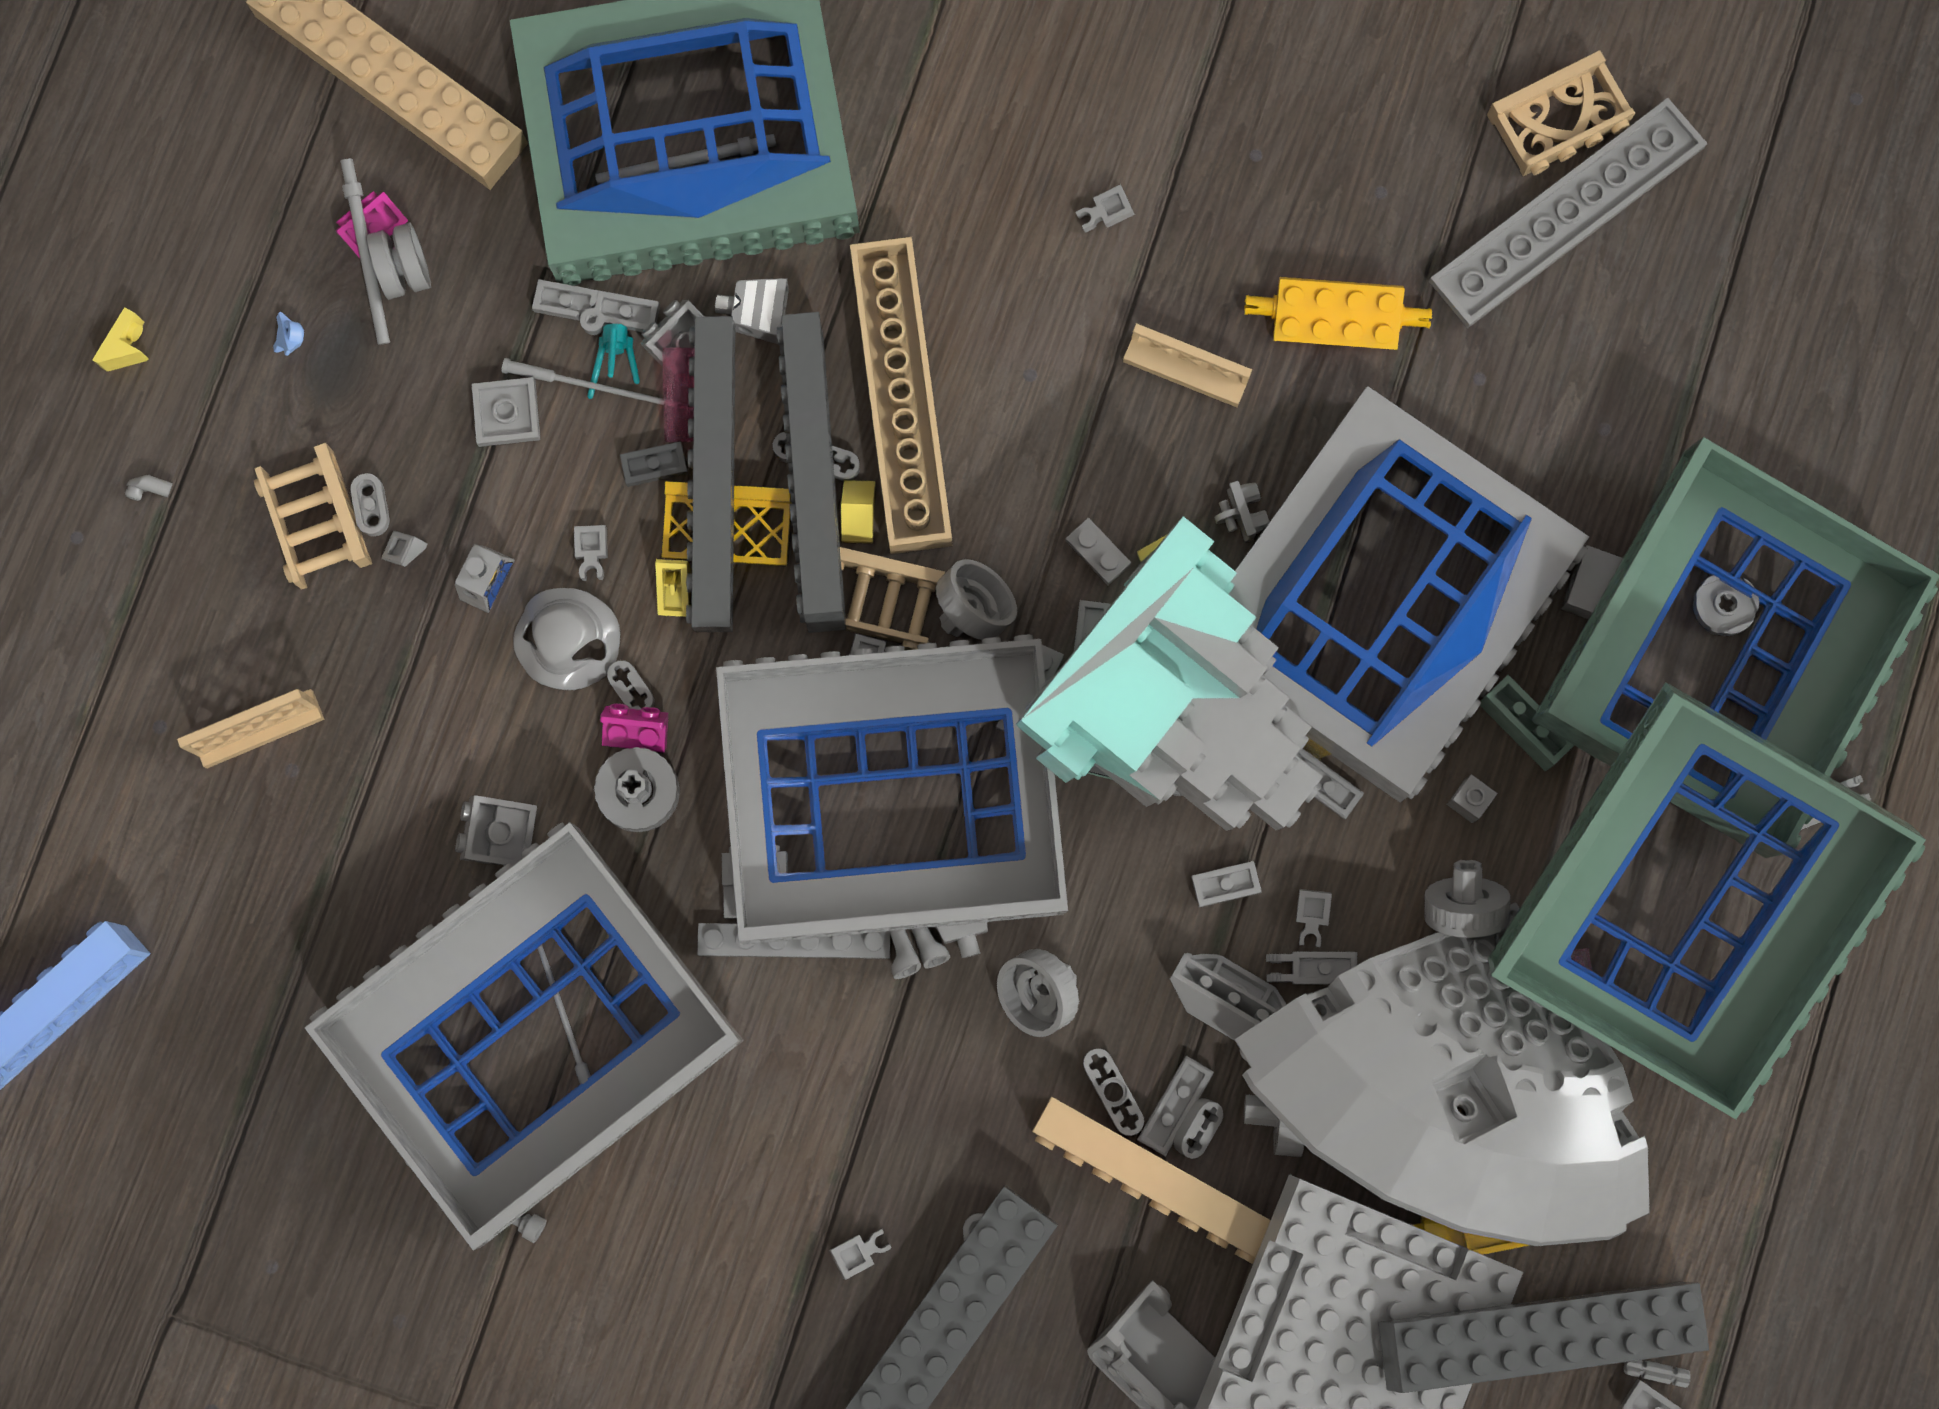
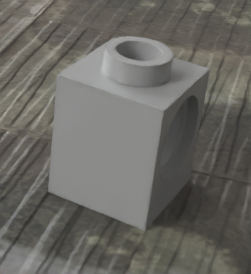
[1446,774,1498,823]

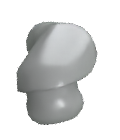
[125,475,173,501]

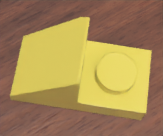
[92,307,149,372]

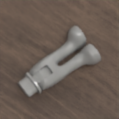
[889,864,950,979]

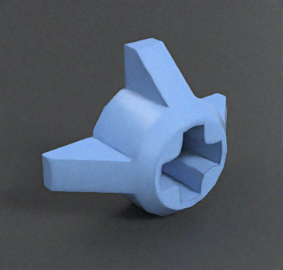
[273,312,304,356]

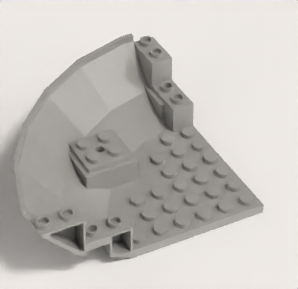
[1235,903,1649,1246]

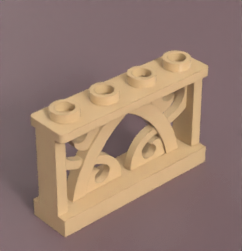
[1487,50,1635,176]

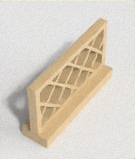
[177,689,325,768]

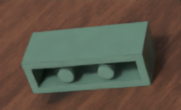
[1480,675,1574,771]

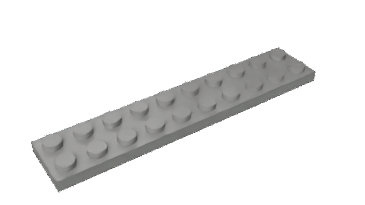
[1429,98,1707,328]

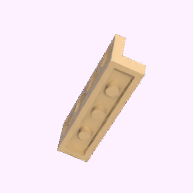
[1123,323,1252,407]

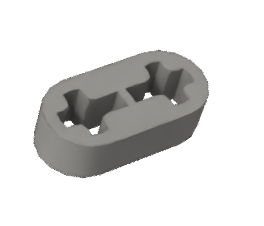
[607,661,655,710]
[1174,1098,1223,1159]

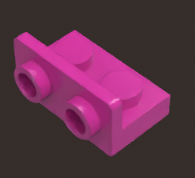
[335,191,408,259]
[600,704,669,752]

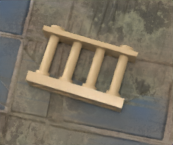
[254,443,372,590]
[840,547,945,650]

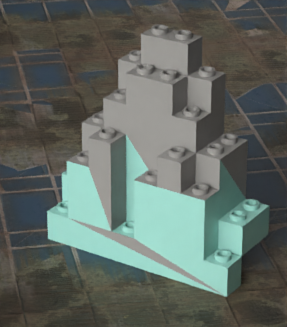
[1016,516,1322,831]

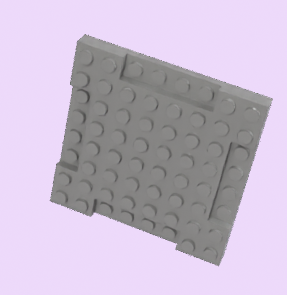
[1195,1174,1523,1409]

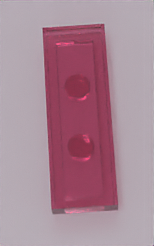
[663,348,695,442]

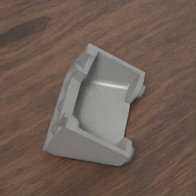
[1087,1280,1216,1409]

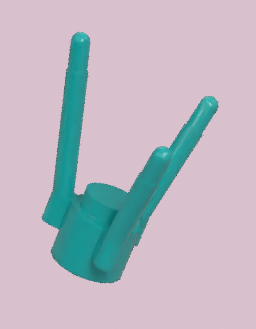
[587,324,640,399]

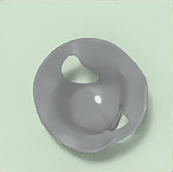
[513,588,620,690]

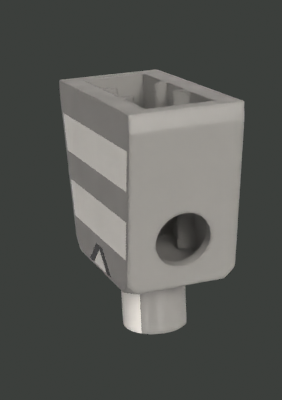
[715,278,789,344]

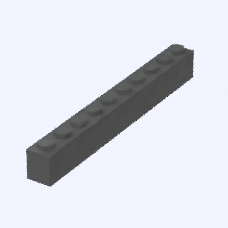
[686,316,736,632]

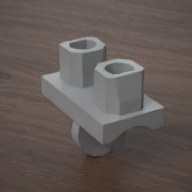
[1214,481,1270,543]

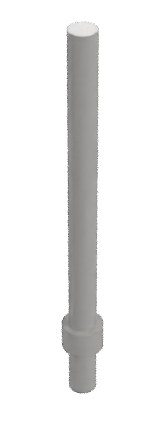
[595,134,776,185]
[340,158,390,345]

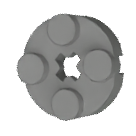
[1693,572,1759,636]

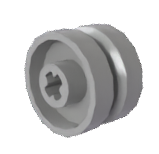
[367,222,431,300]

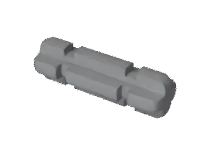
[1624,1360,1690,1388]

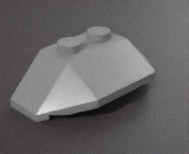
[1170,953,1287,1040]

